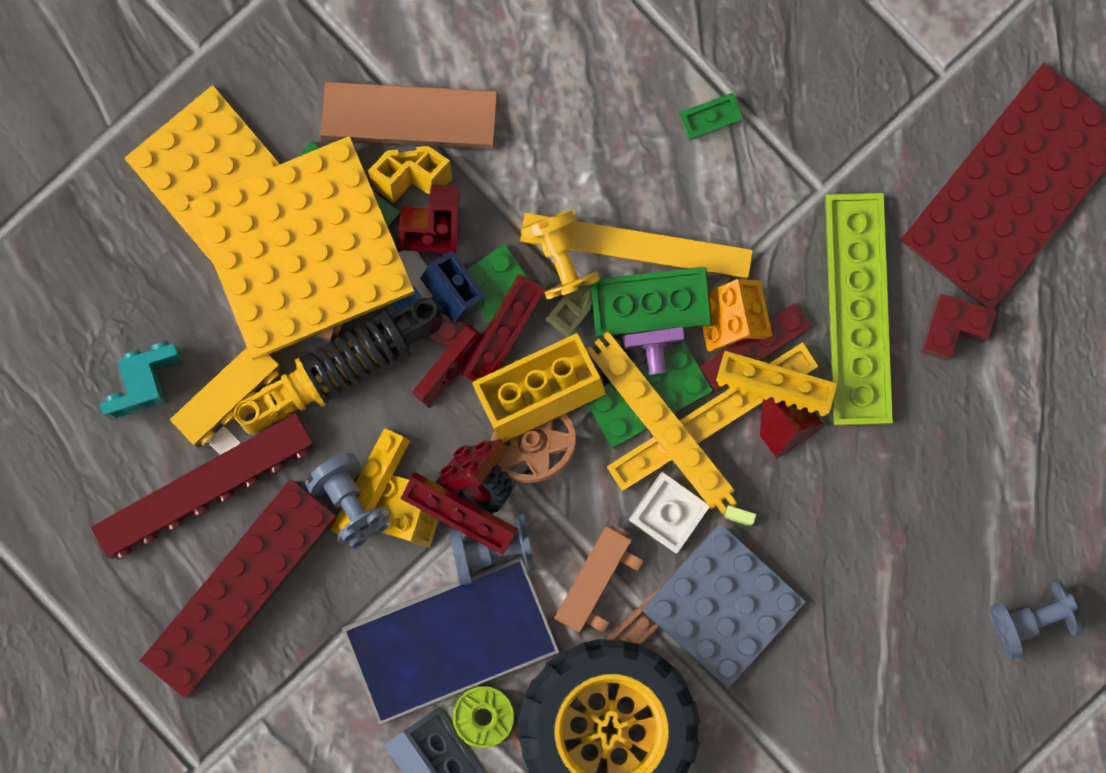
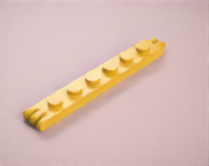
[586,332,737,515]

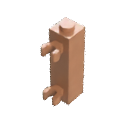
[554,525,643,633]

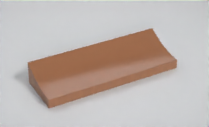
[320,82,497,150]

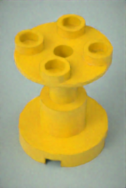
[520,209,600,300]

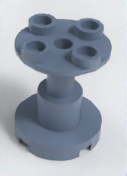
[305,453,391,549]
[449,514,535,586]
[989,579,1084,661]

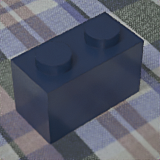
[420,251,486,324]

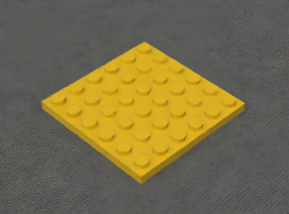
[189,136,415,361]

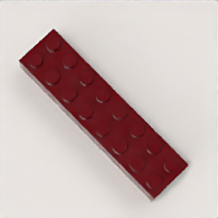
[140,479,337,698]

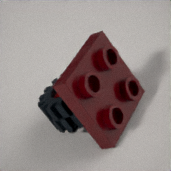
[435,439,513,514]

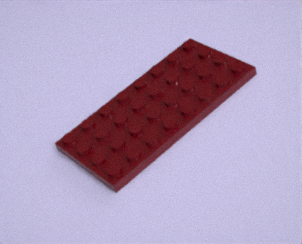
[900,62,1106,310]

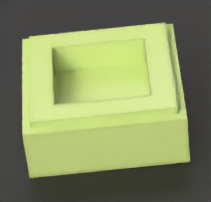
[724,506,756,526]

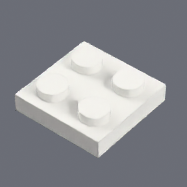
[628,472,709,554]

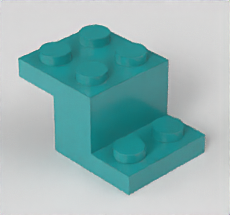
[100,341,184,420]

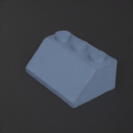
[384,707,484,773]

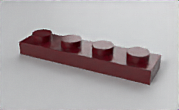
[461,273,545,381]
[699,303,811,392]
[400,472,518,555]

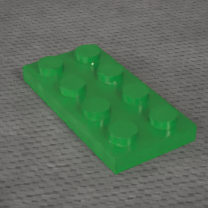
[591,267,712,338]
[586,341,713,449]

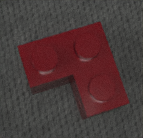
[399,184,460,253]
[920,294,996,361]

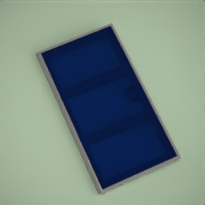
[342,556,559,725]

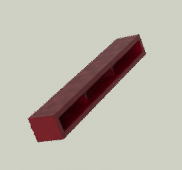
[91,413,315,561]

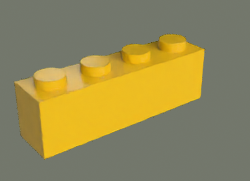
[169,348,281,447]

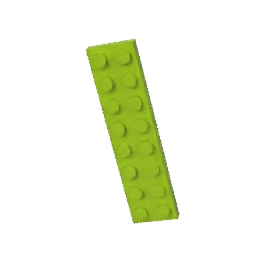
[825,193,893,426]

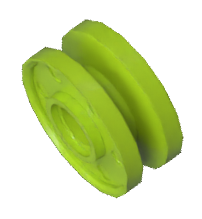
[453,686,514,748]

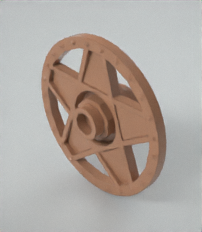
[491,414,577,483]

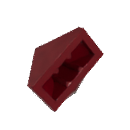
[760,397,824,459]

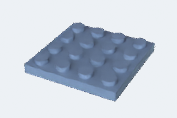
[641,523,806,689]

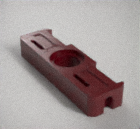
[412,324,482,408]

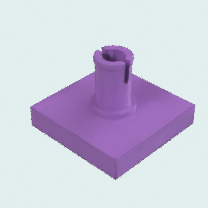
[623,327,684,375]

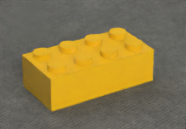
[472,333,606,442]

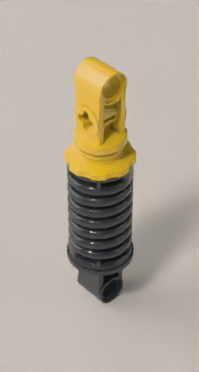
[234,297,443,434]

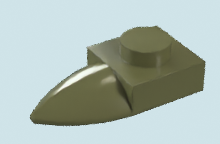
[545,284,593,337]

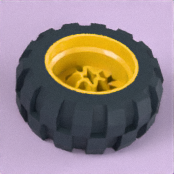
[518,639,700,773]

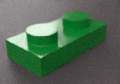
[679,93,743,141]

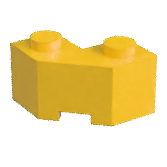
[368,146,453,203]

